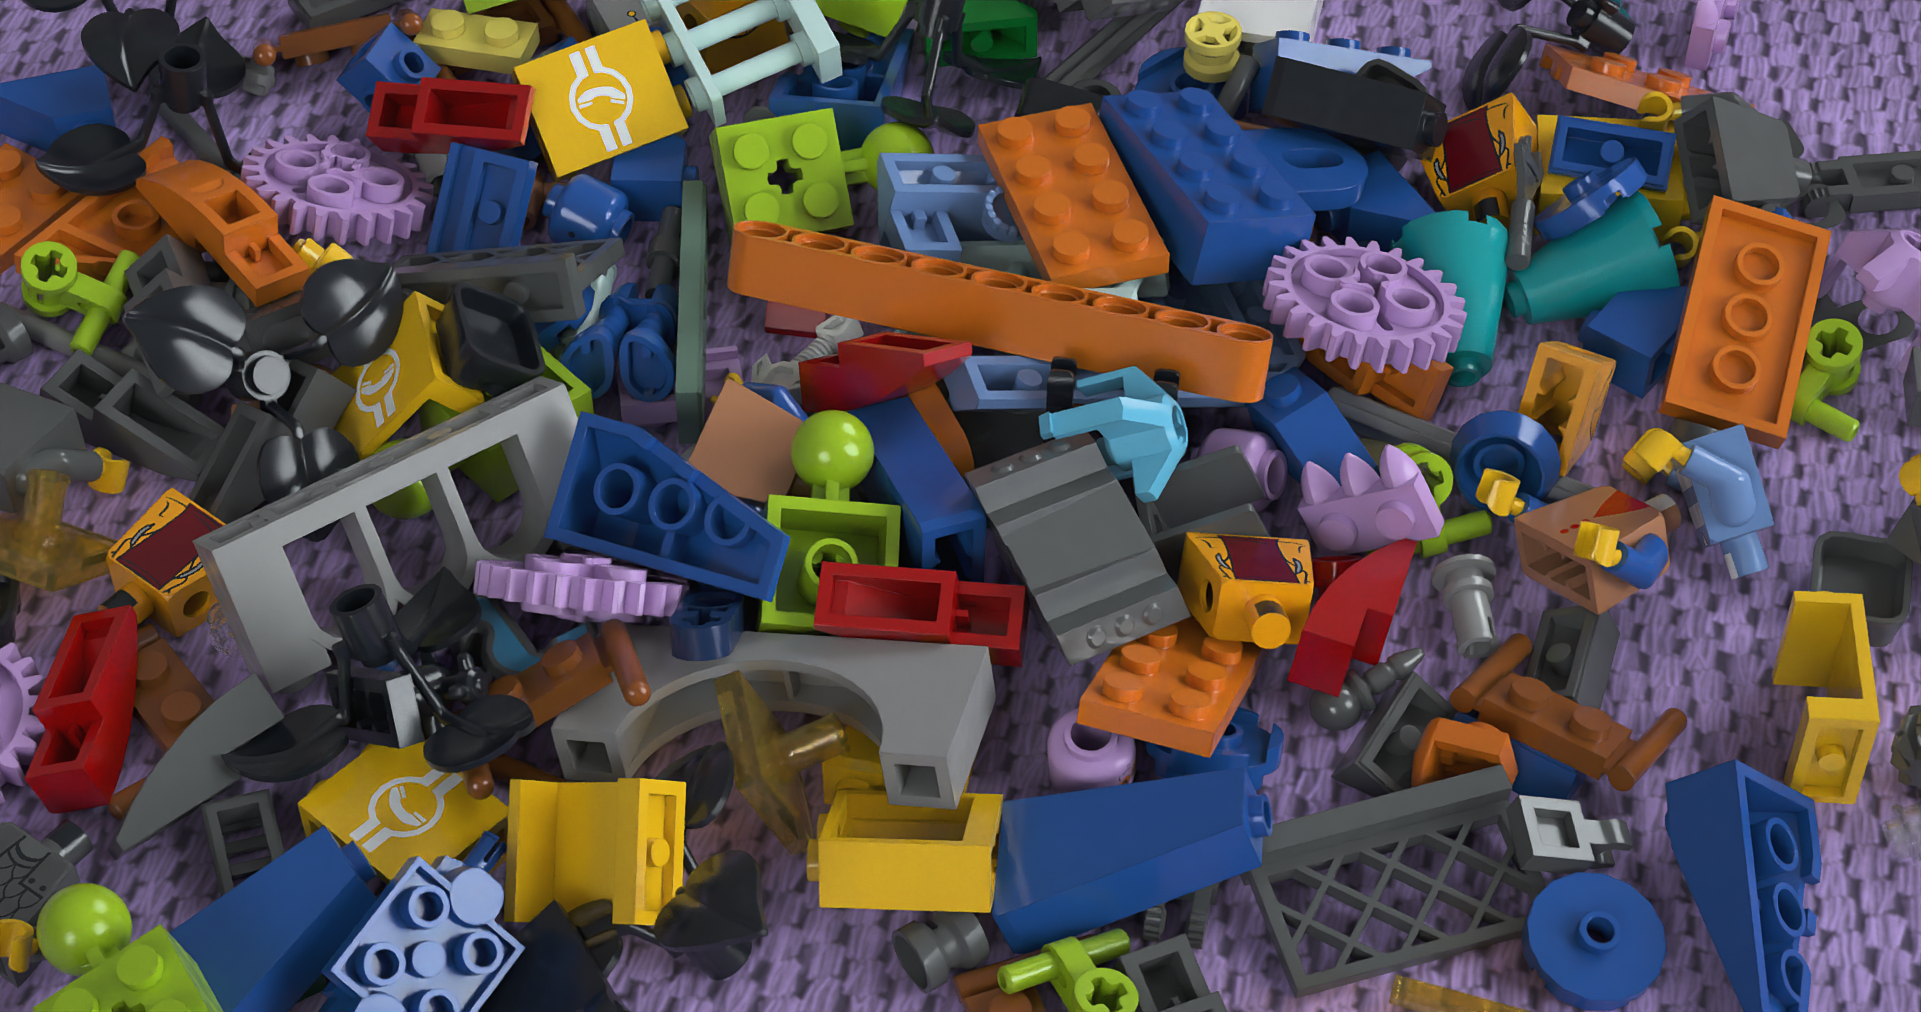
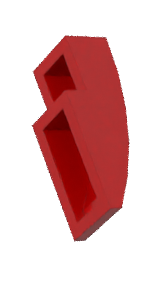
[365,77,535,154]
[798,331,972,412]
[1287,538,1417,697]
[813,561,1030,668]
[24,605,138,814]

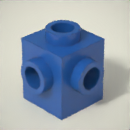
[336,22,442,113]

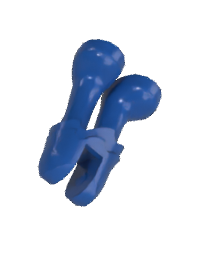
[560,282,679,403]

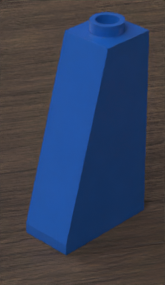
[848,397,986,583]
[992,767,1273,954]
[169,825,377,1012]

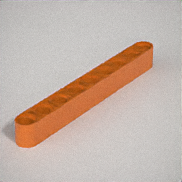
[727,220,1273,403]

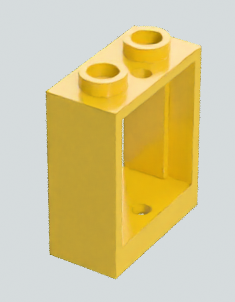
[806,789,1003,913]

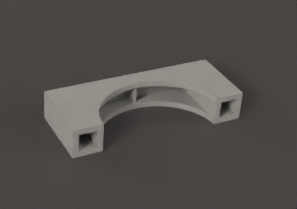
[551,622,997,809]

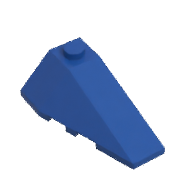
[769,28,914,151]
[544,411,791,602]
[1665,759,1822,1012]

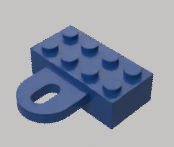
[1099,87,1368,286]

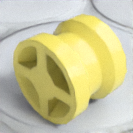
[1183,11,1242,83]

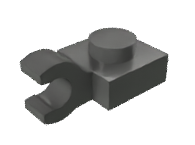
[1506,795,1633,874]

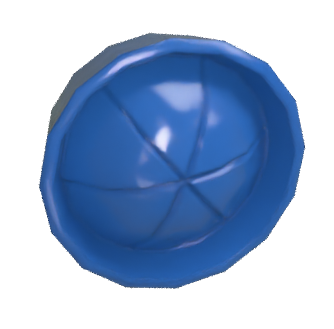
[1449,410,1561,514]

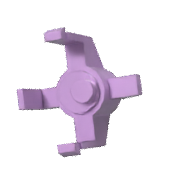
[1817,229,1921,374]

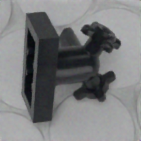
[325,652,492,749]

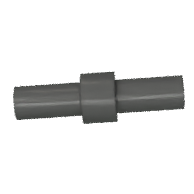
[645,206,682,299]

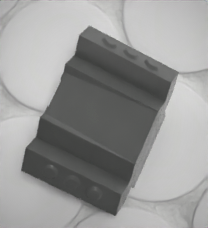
[964,432,1191,666]

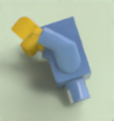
[1622,424,1774,580]

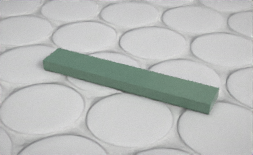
[675,180,709,444]

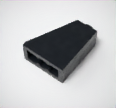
[1262,56,1448,162]

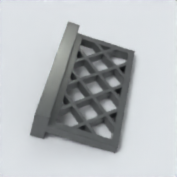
[391,237,625,323]
[1239,764,1547,998]

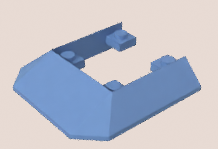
[877,153,1306,412]

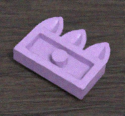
[1684,0,1740,71]
[1297,444,1445,556]

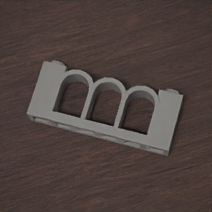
[192,376,582,694]

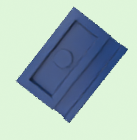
[425,142,538,254]

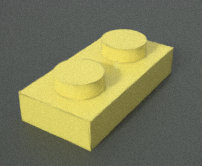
[413,8,540,74]

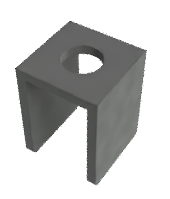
[1132,445,1270,585]

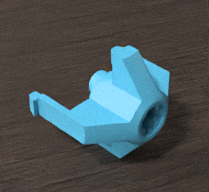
[1039,366,1188,503]

